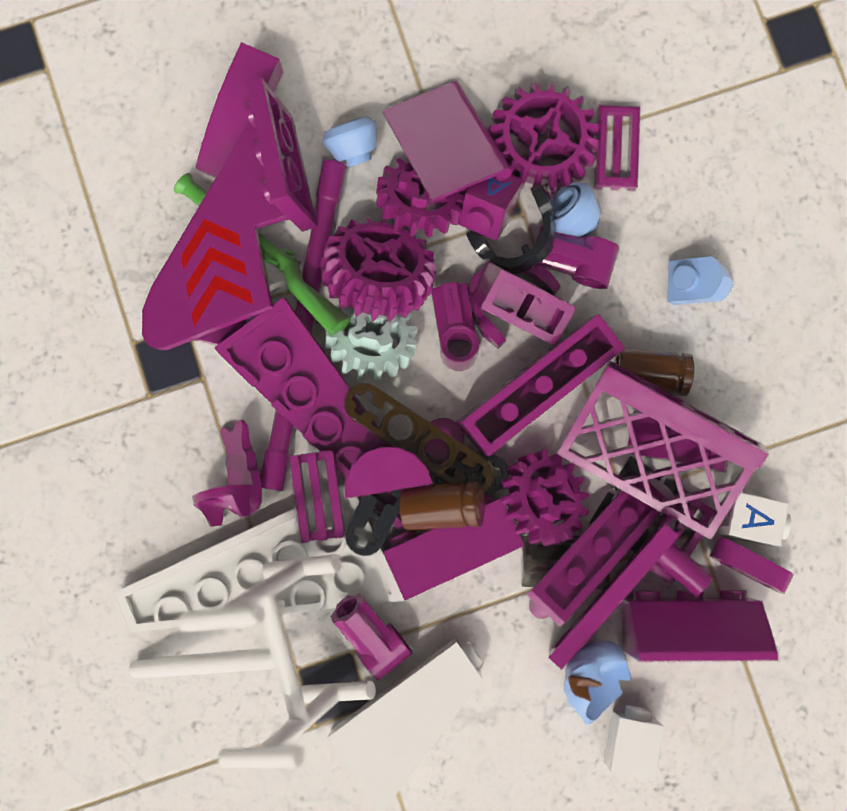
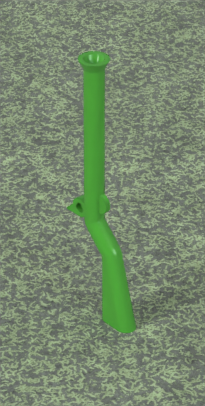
[174,173,351,336]

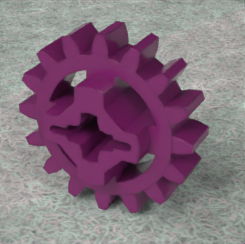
[376,158,467,238]
[500,450,589,546]

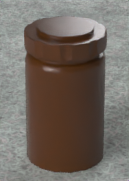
[614,347,695,396]
[400,482,485,530]

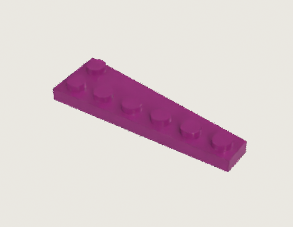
[214,297,406,533]

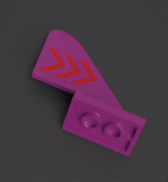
[142,78,317,351]

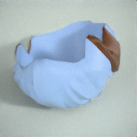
[564,641,631,725]

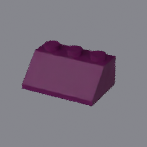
[622,590,779,662]

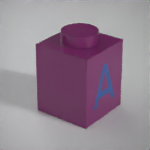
[459,175,524,241]

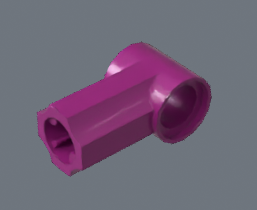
[535,226,620,289]
[431,282,479,371]
[330,593,413,681]

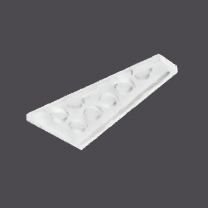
[114,485,404,633]

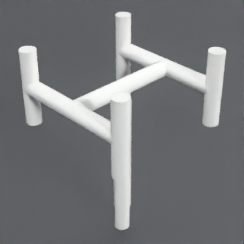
[129,554,376,768]

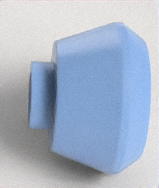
[322,116,377,167]
[552,183,601,237]

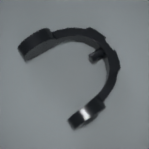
[466,182,558,274]

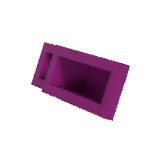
[195,42,284,178]

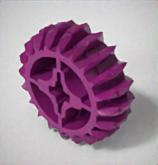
[488,81,600,195]
[320,216,436,322]

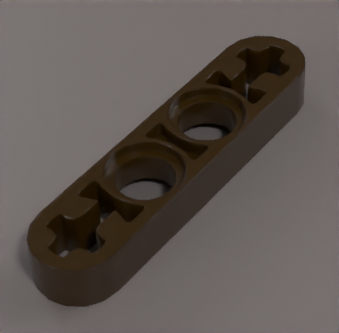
[344,383,493,493]

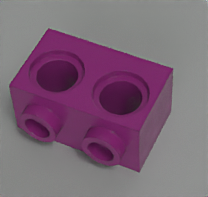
[470,263,576,346]

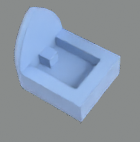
[667,256,734,305]

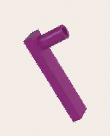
[527,473,666,626]
[548,522,713,670]

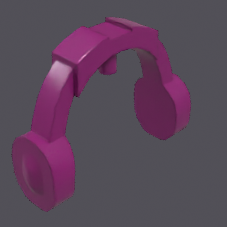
[468,256,561,349]

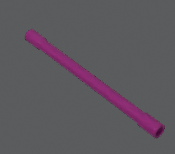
[260,160,347,492]

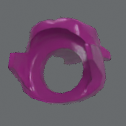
[192,420,262,527]

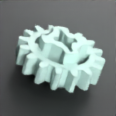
[324,306,418,382]

